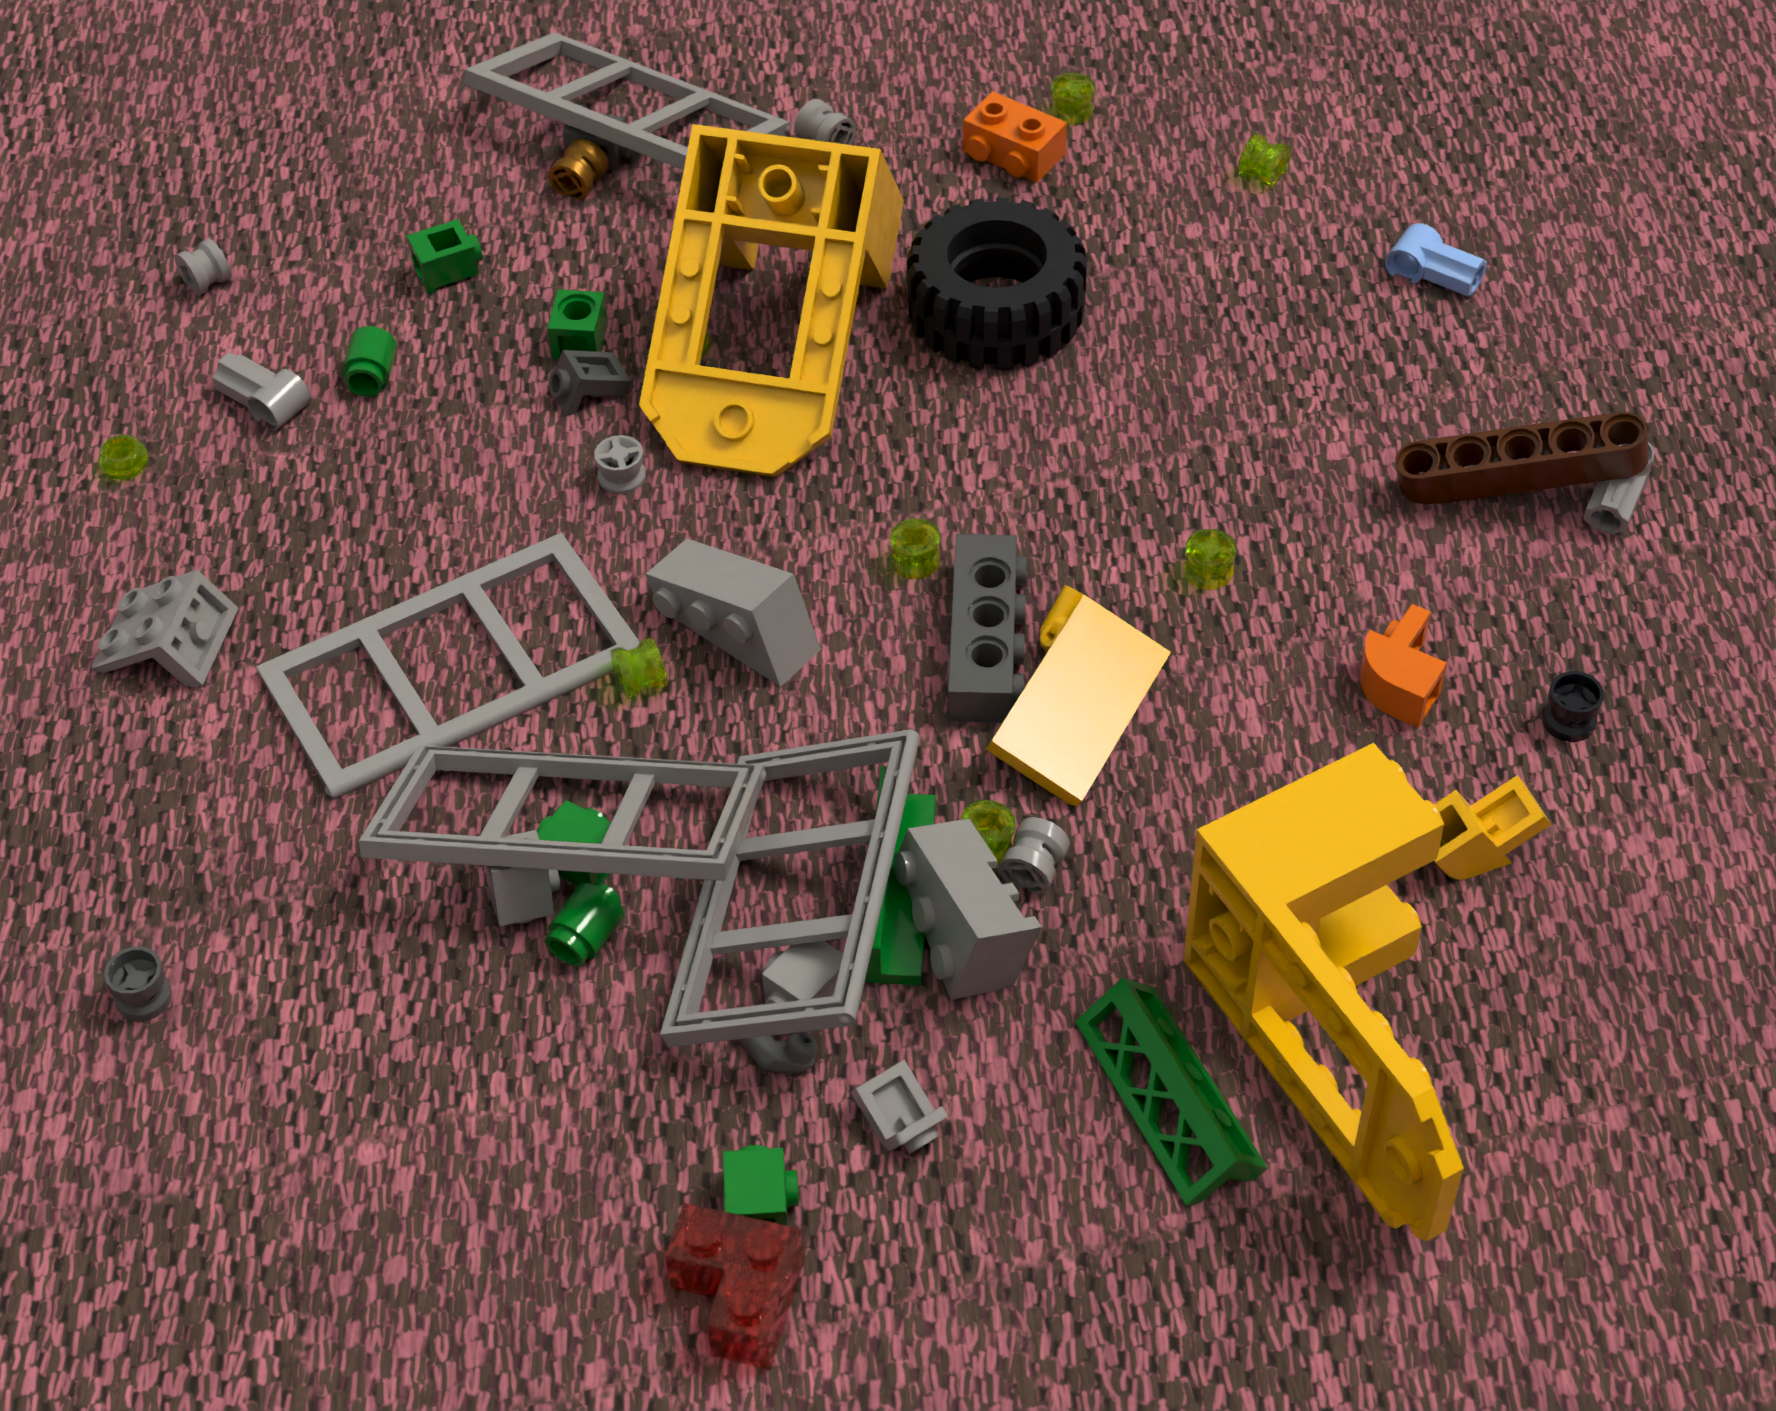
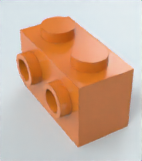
[963,91,1067,183]

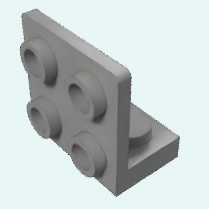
[91,569,239,687]

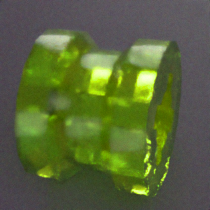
[1050,73,1095,125]
[1238,133,1291,188]
[890,518,941,579]
[1184,529,1236,590]
[610,637,668,699]
[961,800,1016,866]

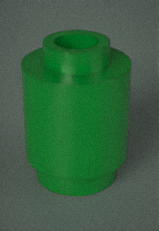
[342,326,397,397]
[545,882,625,967]

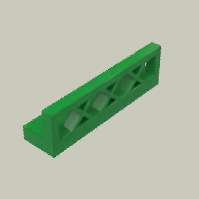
[865,766,936,985]
[1075,977,1268,1206]

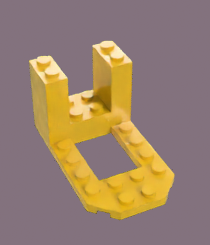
[639,124,904,477]
[1183,743,1464,1241]

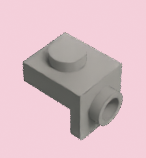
[851,1059,948,1154]

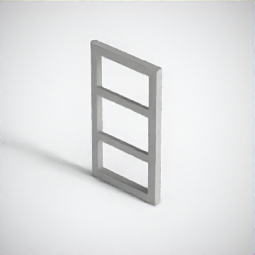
[464,32,792,170]
[256,532,646,800]
[660,730,920,1047]
[359,745,766,881]

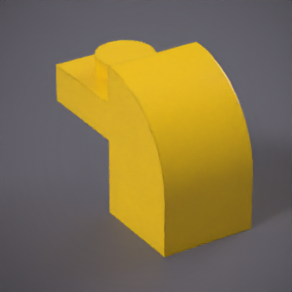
[1434,775,1552,880]

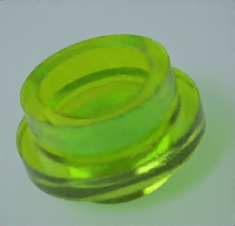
[98,435,149,480]

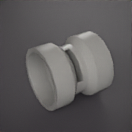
[794,99,856,145]
[998,817,1070,895]

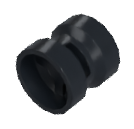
[1543,671,1604,742]

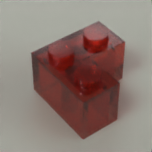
[665,1203,805,1370]

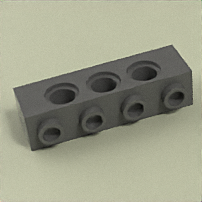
[948,534,1027,723]

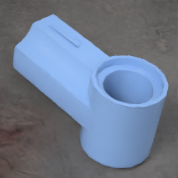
[1385,223,1487,296]

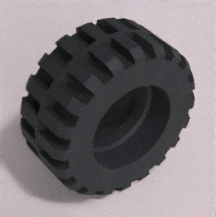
[907,197,1087,370]

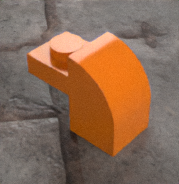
[1360,604,1447,728]

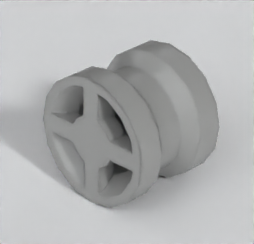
[175,238,232,296]
[594,435,646,494]

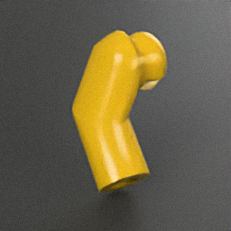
[1039,585,1083,653]

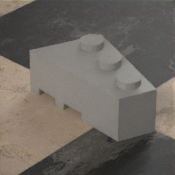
[894,819,1042,1000]

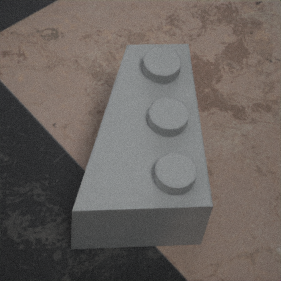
[645,538,821,687]

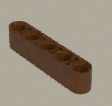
[1395,412,1649,504]

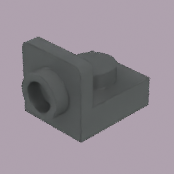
[549,350,631,416]

